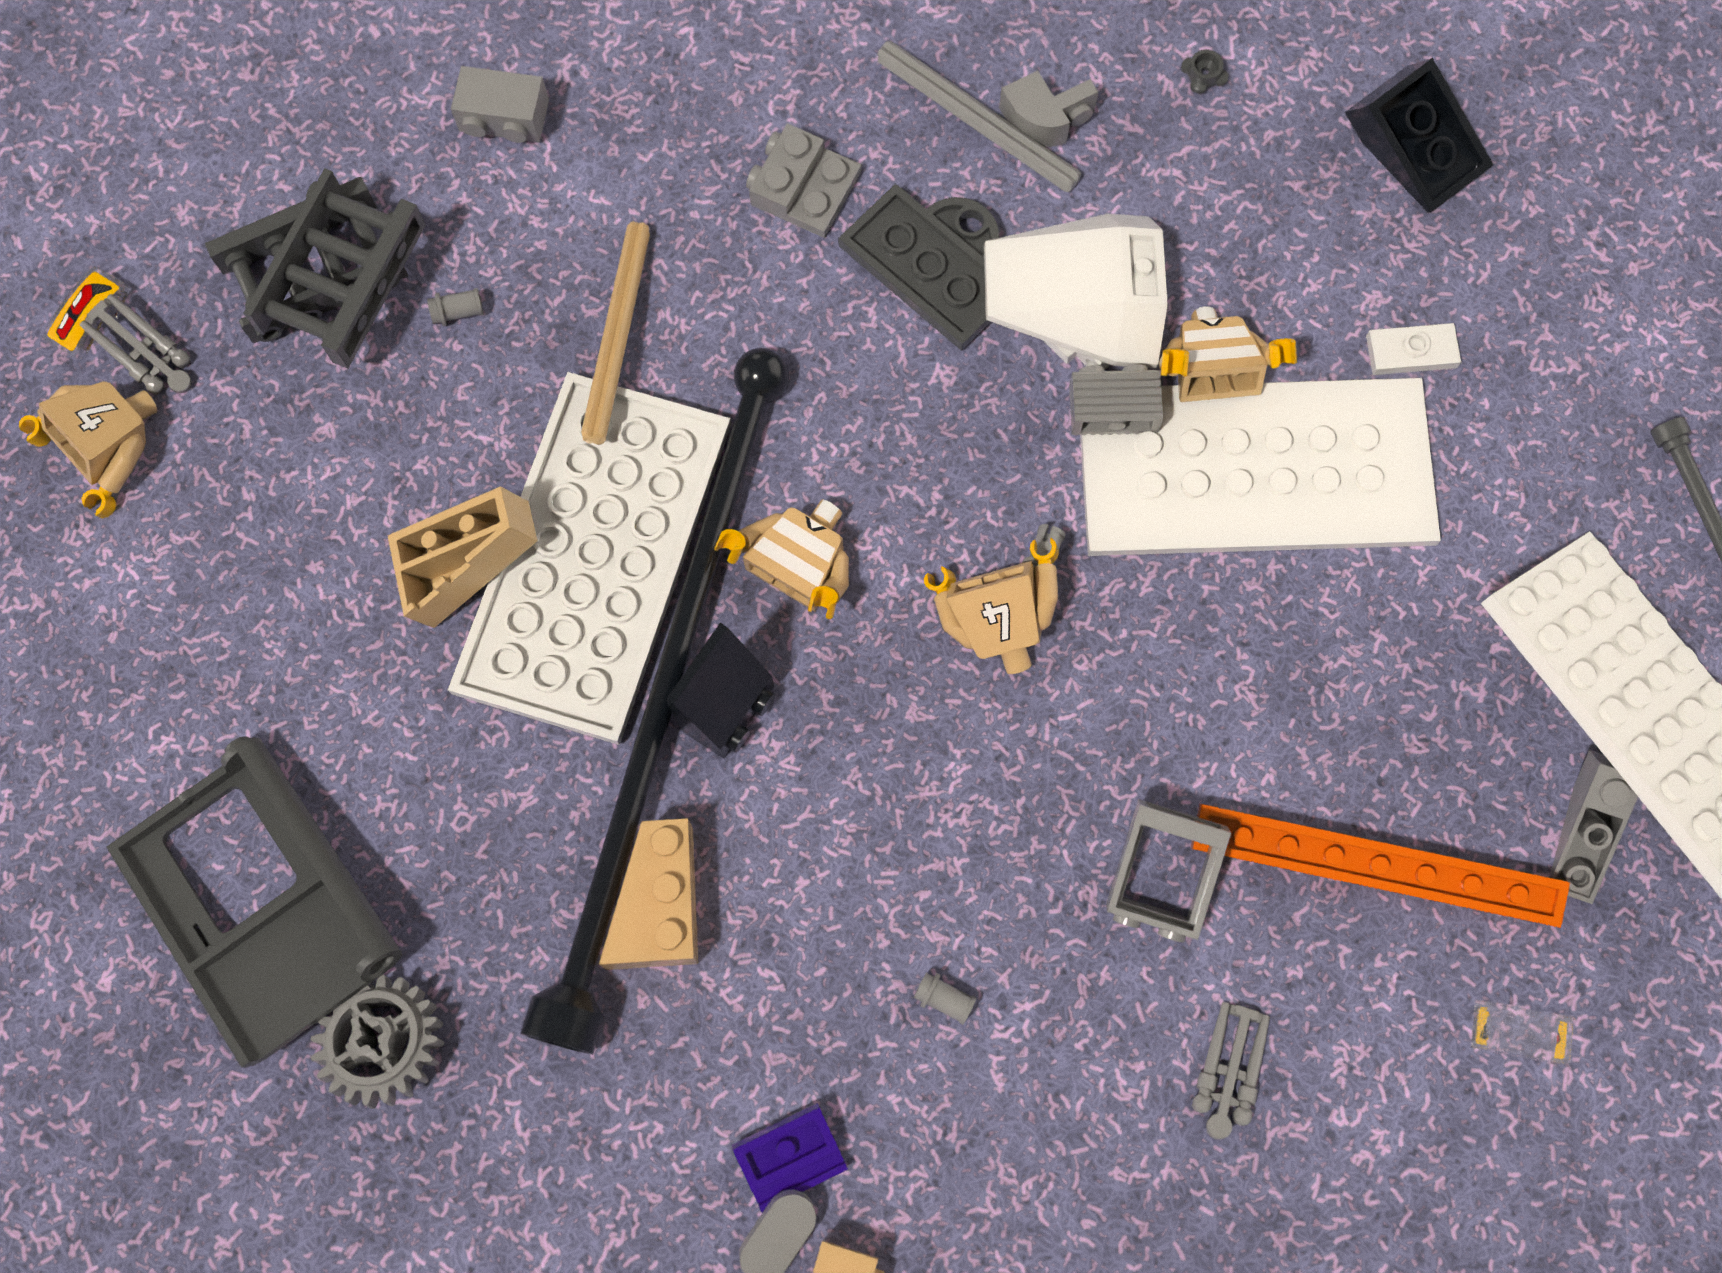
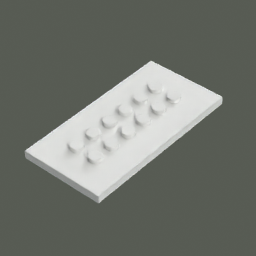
[1080,378,1441,556]

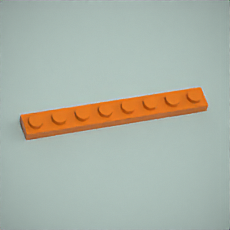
[1191,803,1570,928]

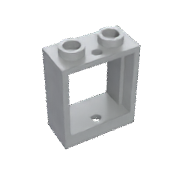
[1106,799,1231,942]

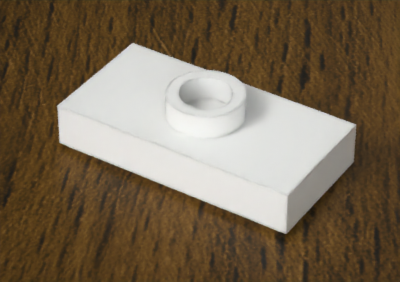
[1366,323,1461,375]

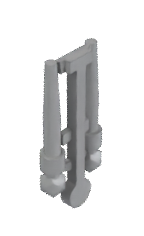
[80,294,192,395]
[1192,1002,1270,1140]

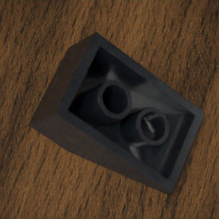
[1344,58,1494,213]
[666,623,776,759]

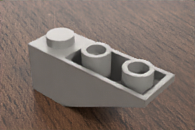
[1550,750,1638,904]

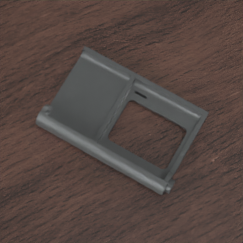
[106,736,402,1068]

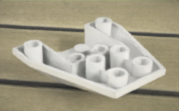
[984,214,1168,368]

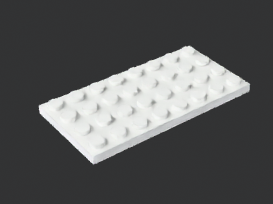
[448,372,731,745]
[1481,531,1722,899]

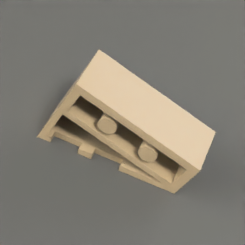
[387,486,537,628]
[599,818,698,970]

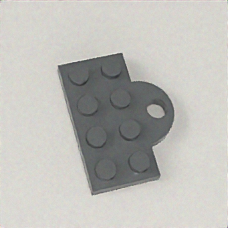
[838,183,999,351]

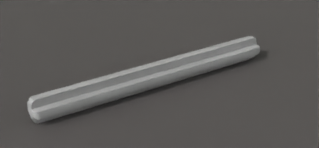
[877,41,1081,192]

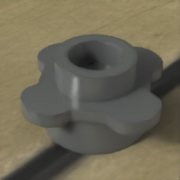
[1181,50,1229,94]

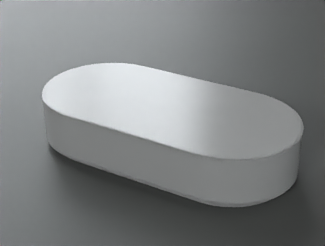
[739,1190,816,1273]

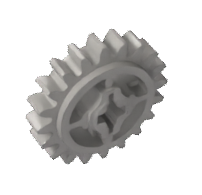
[311,974,444,1109]

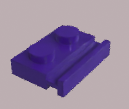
[732,1103,848,1212]

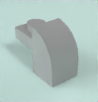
[999,71,1098,147]

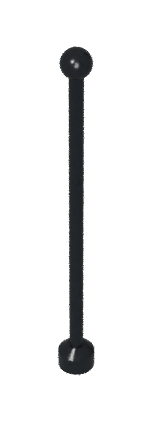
[520,348,789,1055]

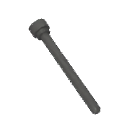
[1650,417,1722,563]

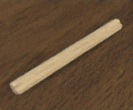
[581,221,650,445]

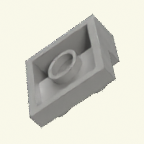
[746,123,862,238]

